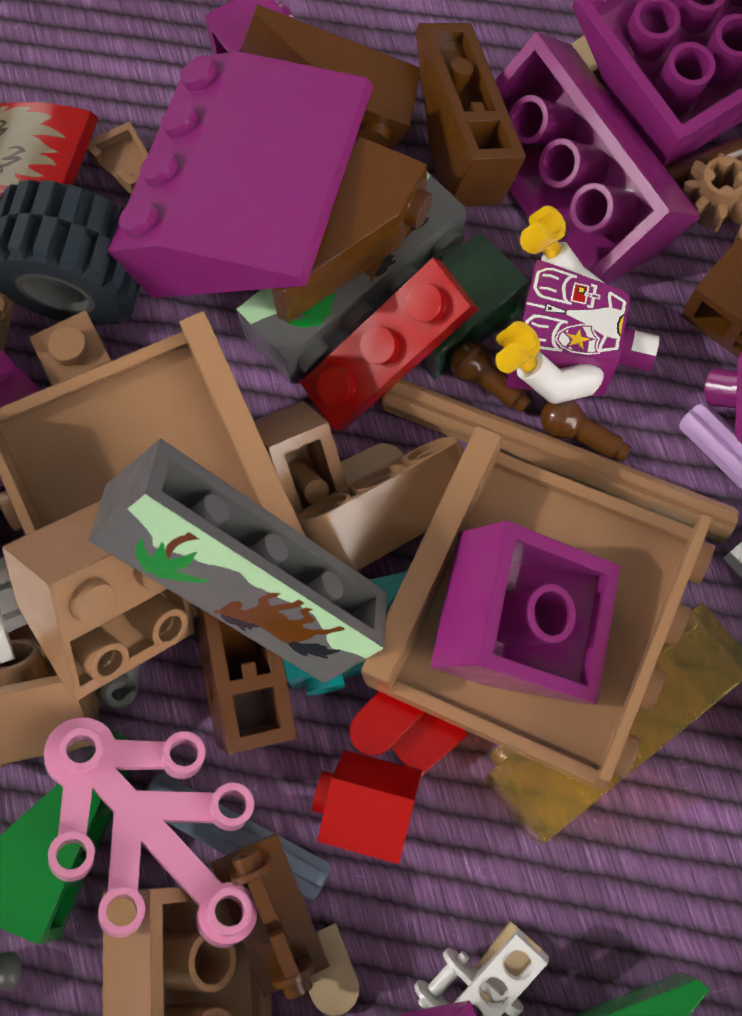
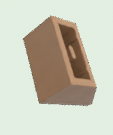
[2,500,195,701]

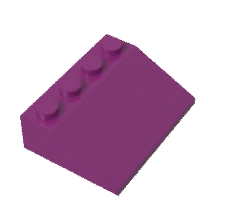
[572,0,742,167]
[107,51,373,298]

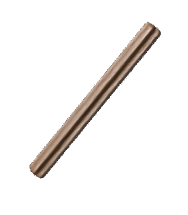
[382,379,739,542]

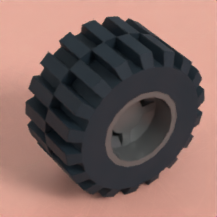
[0,180,141,326]

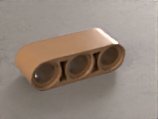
[297,436,464,571]

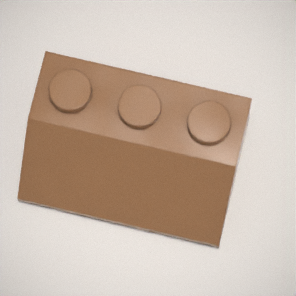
[103,886,272,1016]

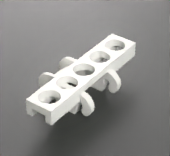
[414,928,549,1016]

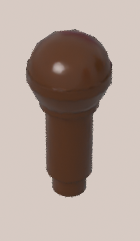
[449,341,533,413]
[541,400,631,462]

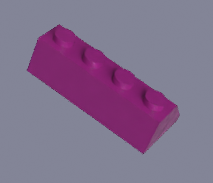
[495,32,701,284]

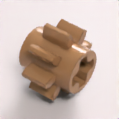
[682,153,742,232]

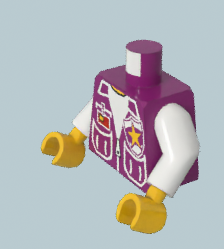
[496,205,659,404]

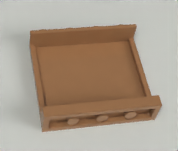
[0,311,306,618]
[361,426,715,791]

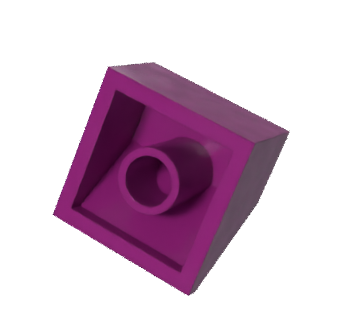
[430,520,620,705]

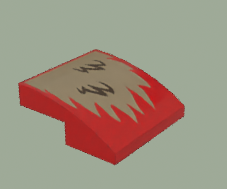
[0,102,99,196]

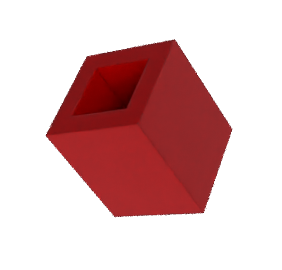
[311,750,422,864]

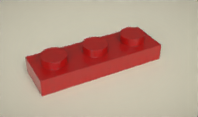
[300,258,479,430]

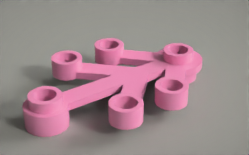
[44,718,257,948]

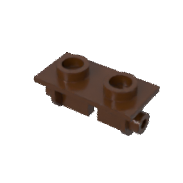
[211,833,330,1000]

